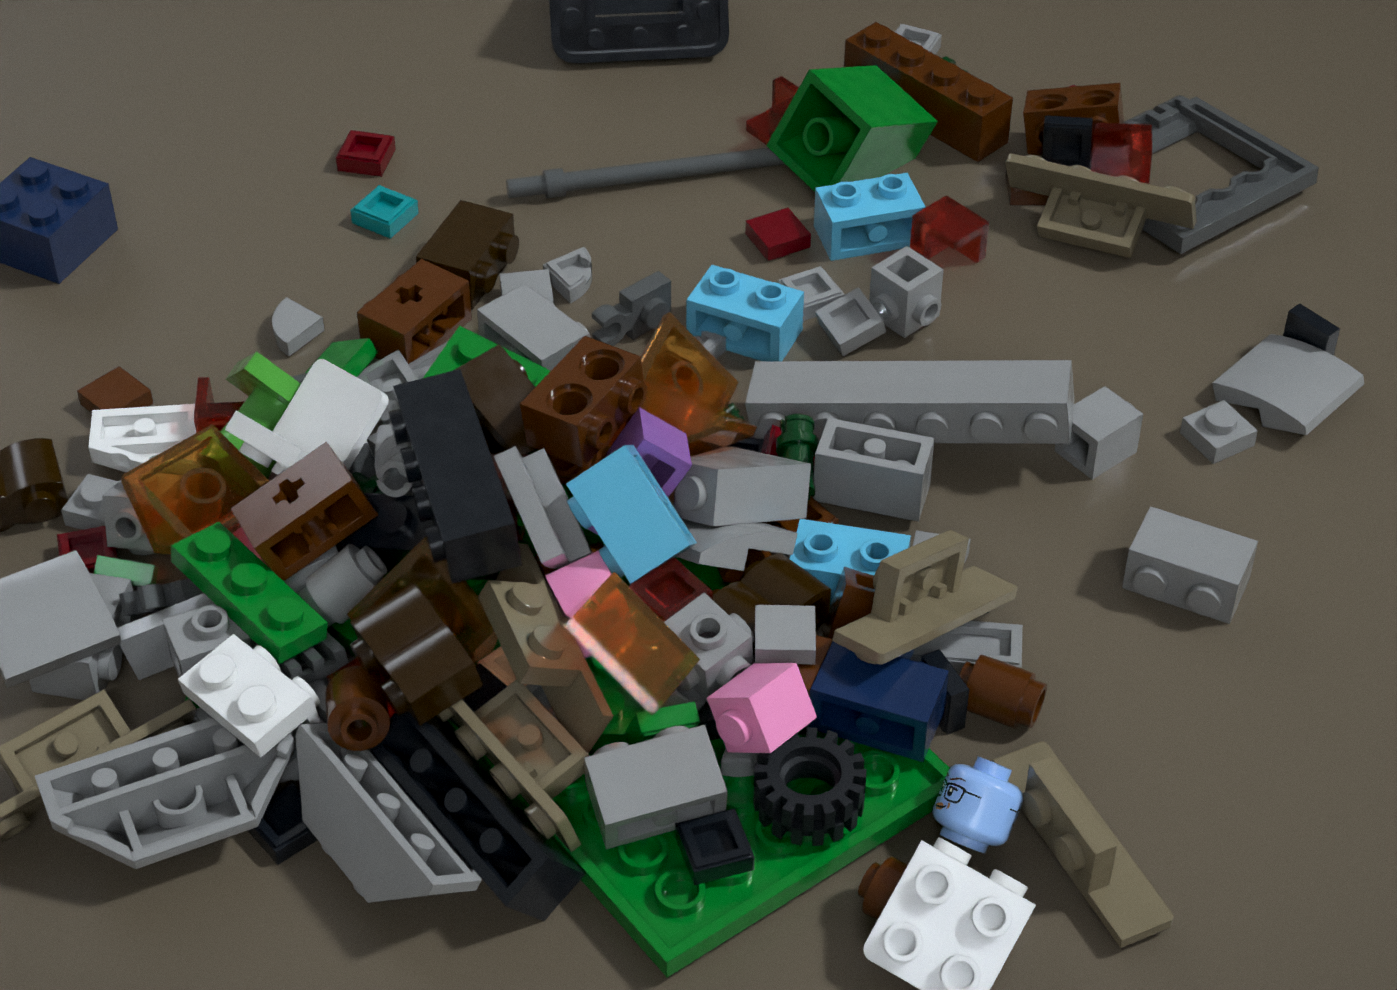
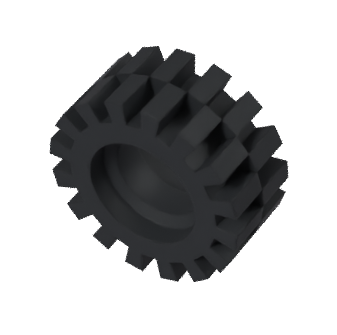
[753,727,866,846]

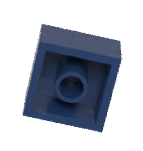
[0,157,118,284]

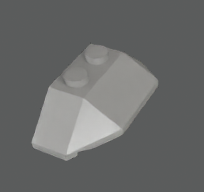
[35,717,295,869]
[295,723,482,903]

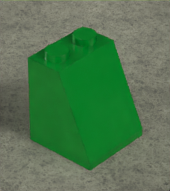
[766,65,938,192]

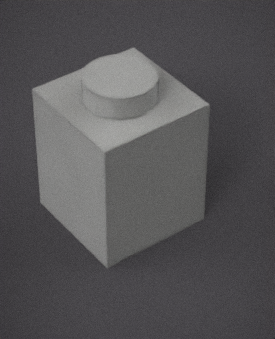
[1054,386,1143,480]

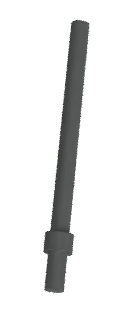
[506,148,785,199]

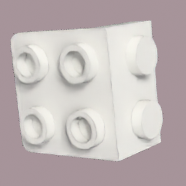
[224,359,389,475]
[178,634,324,758]
[863,837,1036,990]

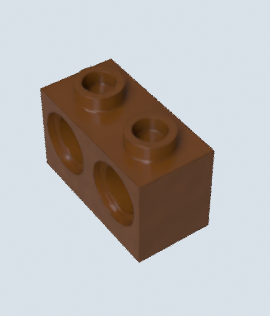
[1023,82,1124,155]
[520,336,647,468]

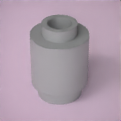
[298,544,387,628]

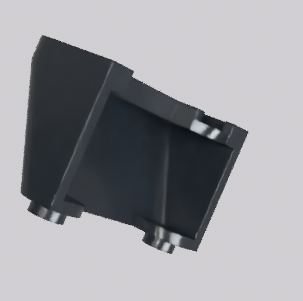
[548,0,729,63]

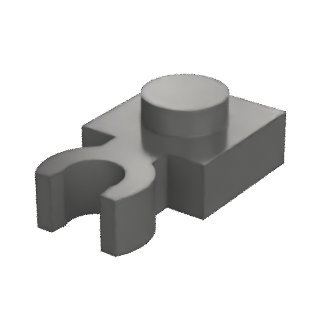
[591,271,671,346]
[119,579,203,617]

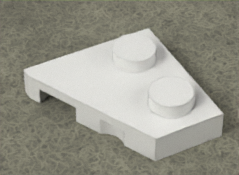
[88,403,202,473]

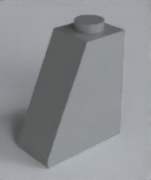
[674,446,811,526]

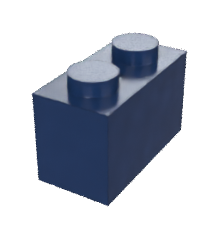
[809,642,949,762]

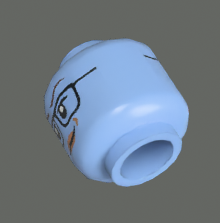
[932,756,1023,853]

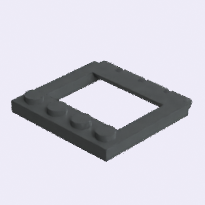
[1088,95,1319,254]

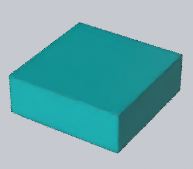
[350,185,419,239]

